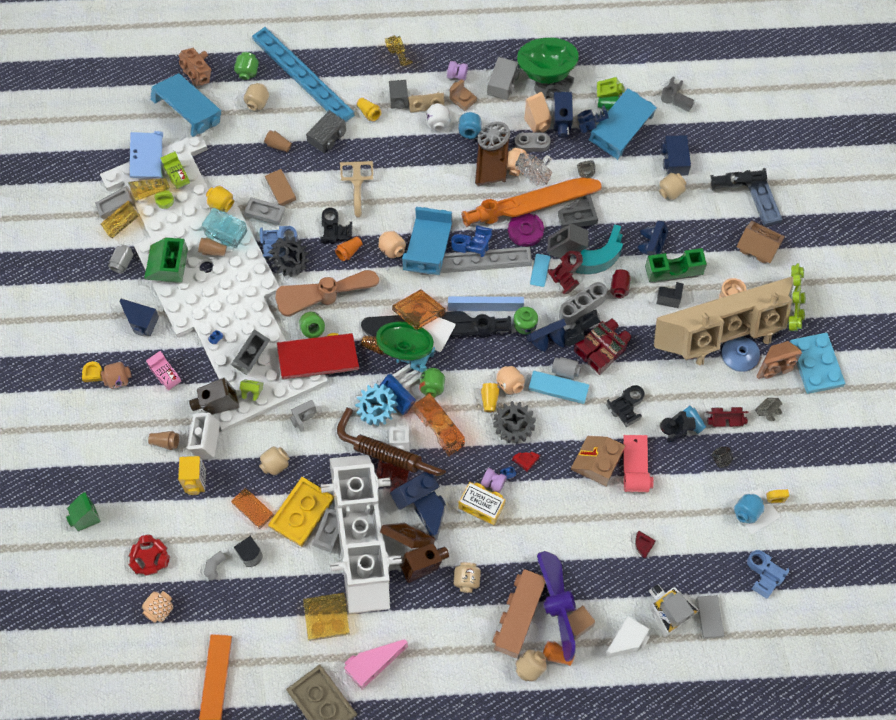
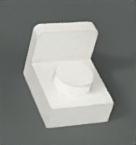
[389,426,410,452]

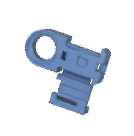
[260,226,298,259]
[747,550,789,599]

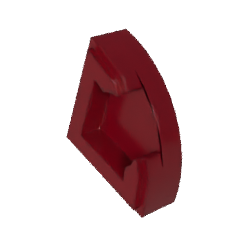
[635,530,656,559]

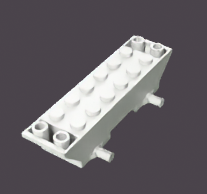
[321,455,402,614]

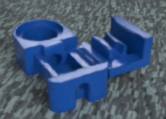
[451,225,492,257]

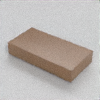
[265,169,296,206]

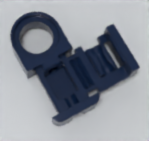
[577,105,609,133]

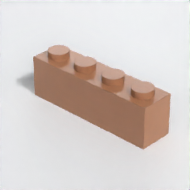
[492,569,546,659]

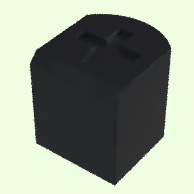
[234,535,263,567]

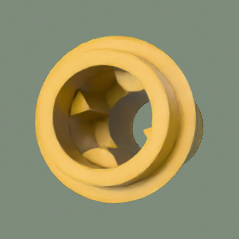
[357,97,381,121]
[480,383,500,412]

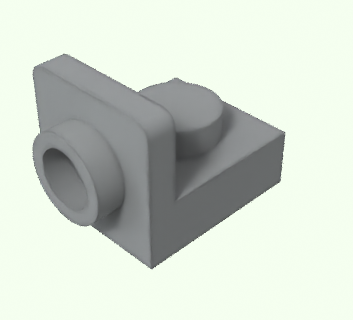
[290,400,317,432]

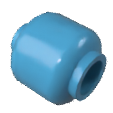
[458,112,482,139]
[734,494,764,524]

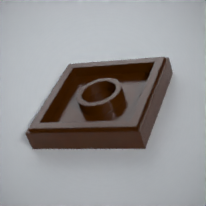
[380,522,436,549]

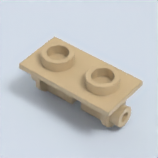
[408,92,445,113]

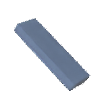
[748,182,783,227]

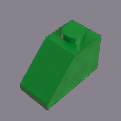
[66,492,101,532]

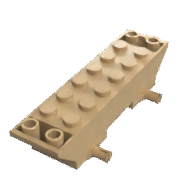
[654,276,793,365]

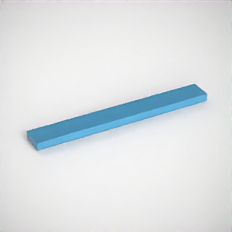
[252,27,355,123]

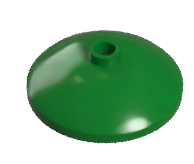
[376,322,434,361]

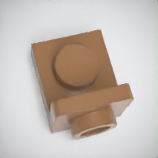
[450,79,477,111]

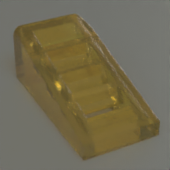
[128,178,170,201]

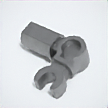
[661,76,695,112]

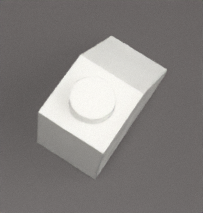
[605,616,650,658]

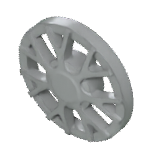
[478,121,510,150]

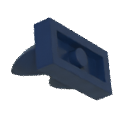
[637,220,669,256]
[526,318,566,352]

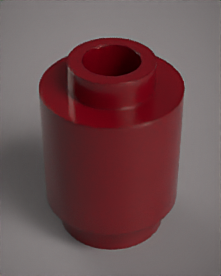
[610,269,631,298]

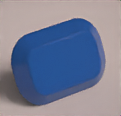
[208,330,223,344]
[500,466,516,479]

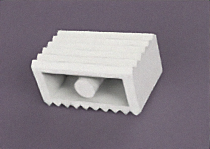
[187,413,220,459]

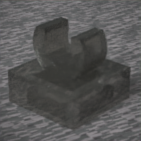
[755,398,782,421]

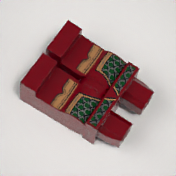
[574,318,632,375]

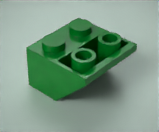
[144,237,188,283]

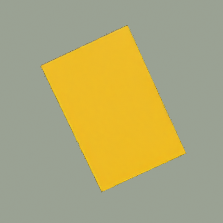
[268,477,334,548]

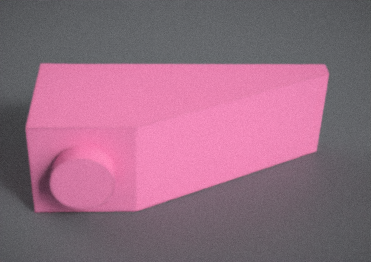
[344,639,408,690]

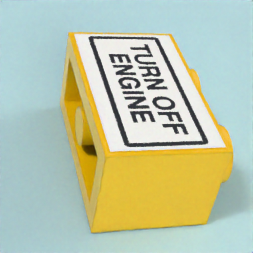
[178,456,206,495]
[458,482,505,526]

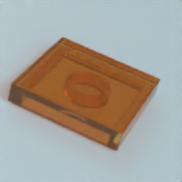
[392,289,446,330]

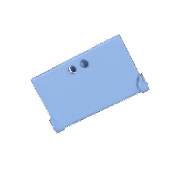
[129,131,163,181]

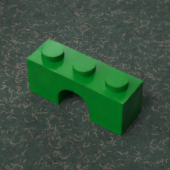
[645,248,707,282]

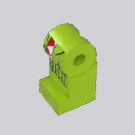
[160,151,190,189]

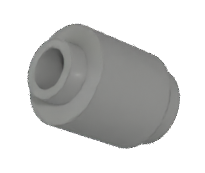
[108,245,134,274]
[552,357,581,380]

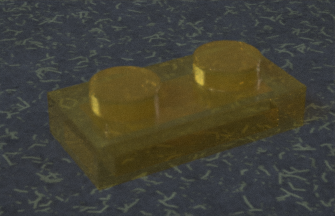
[100,201,140,238]

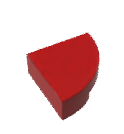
[512,452,540,472]

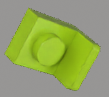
[597,77,625,98]

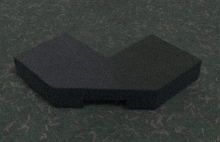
[564,309,601,347]

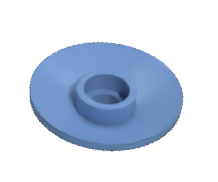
[722,336,760,372]

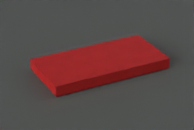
[277,333,359,380]

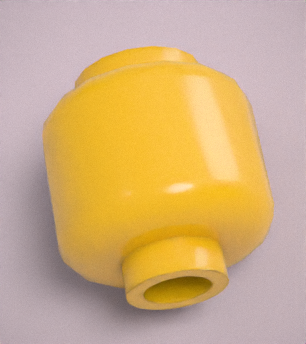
[206,185,234,213]

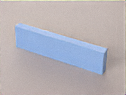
[448,296,524,311]

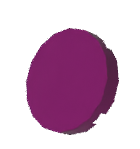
[508,213,544,247]

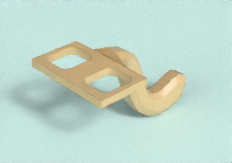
[340,161,373,217]

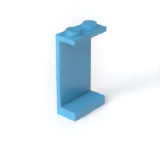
[150,73,221,137]
[589,88,657,160]
[402,207,452,275]

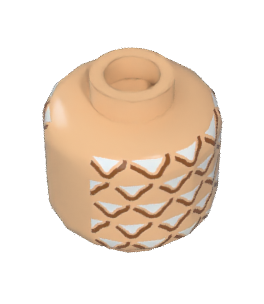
[142,591,173,623]

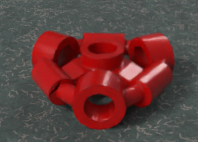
[128,535,170,576]

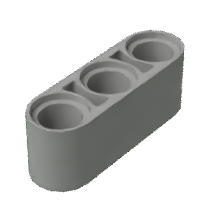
[559,282,607,325]

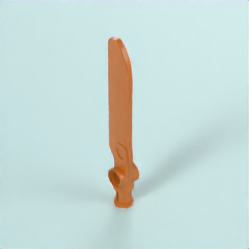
[461,178,602,227]

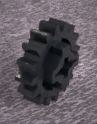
[269,236,309,277]

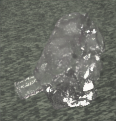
[515,153,553,185]

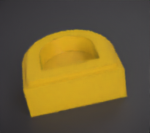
[82,361,103,382]
[766,489,789,503]

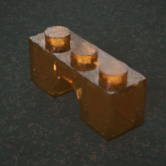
[414,393,465,456]

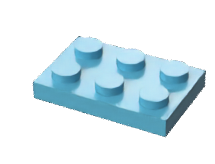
[790,333,845,394]

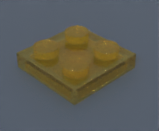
[303,592,350,641]

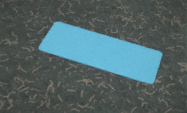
[530,254,550,287]

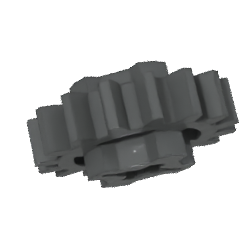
[493,401,536,444]

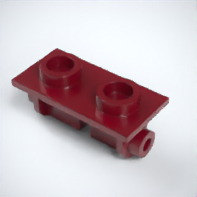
[706,407,749,427]

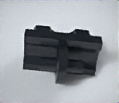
[660,411,696,443]

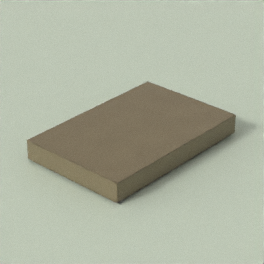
[286,664,358,720]

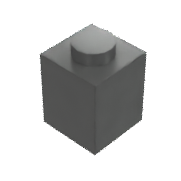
[389,80,408,109]

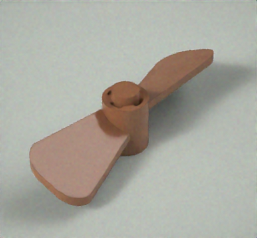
[276,270,379,317]

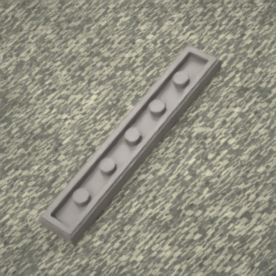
[421,247,532,275]

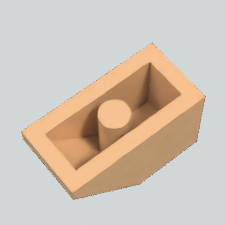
[524,92,551,133]

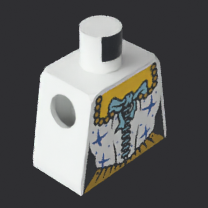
[649,584,699,638]

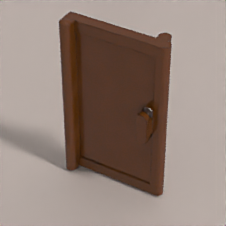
[475,134,509,186]

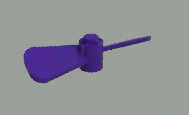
[537,551,576,662]

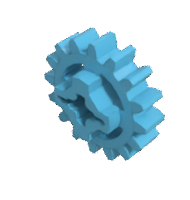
[355,383,398,426]

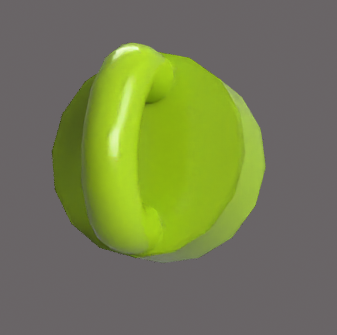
[154,190,174,209]

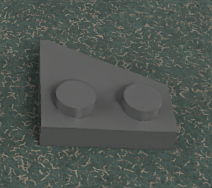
[558,194,598,228]

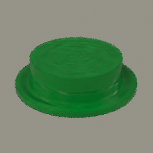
[517,37,579,83]

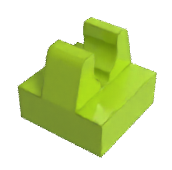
[239,379,264,401]

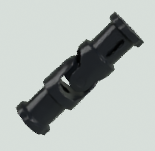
[710,168,767,191]

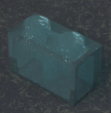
[202,207,247,248]

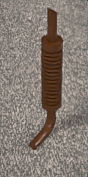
[337,407,446,476]

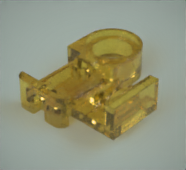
[385,35,413,66]

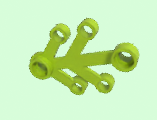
[789,263,806,331]

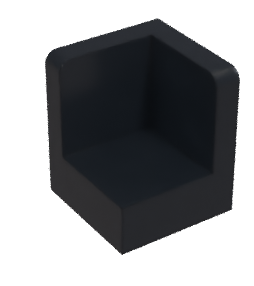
[656,282,684,308]

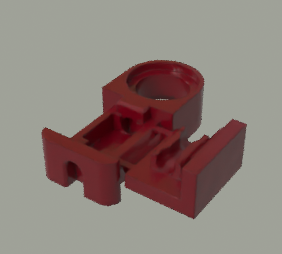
[548,251,583,294]

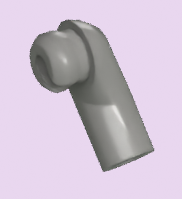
[204,551,226,581]

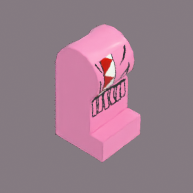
[146,351,181,391]

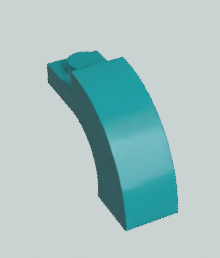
[575,224,623,274]

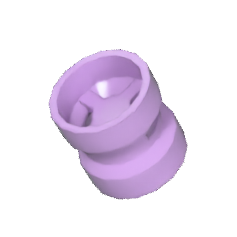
[447,61,468,81]
[481,468,507,493]

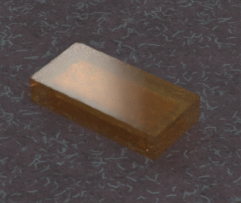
[231,488,274,530]

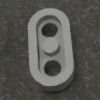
[515,133,550,152]

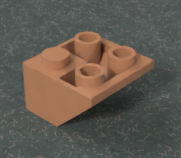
[757,341,802,379]

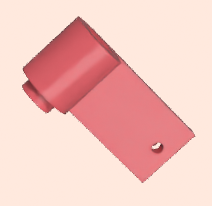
[623,435,654,492]

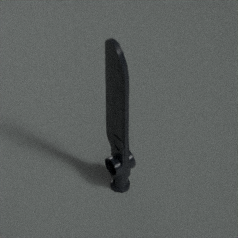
[361,311,512,339]

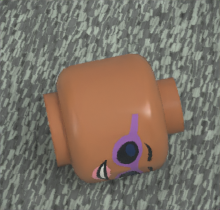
[101,362,132,389]

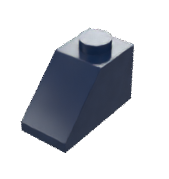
[119,298,159,336]
[413,491,446,541]

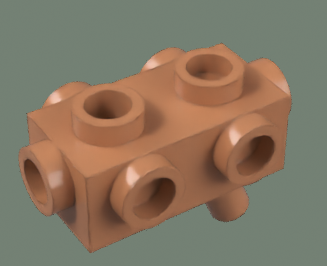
[179,48,211,86]

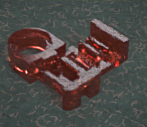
[376,460,409,491]

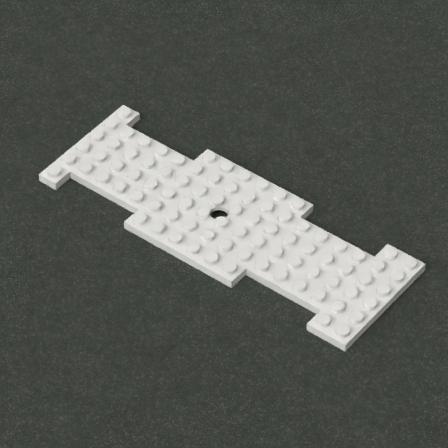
[100,134,328,432]

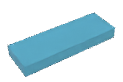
[528,370,589,404]

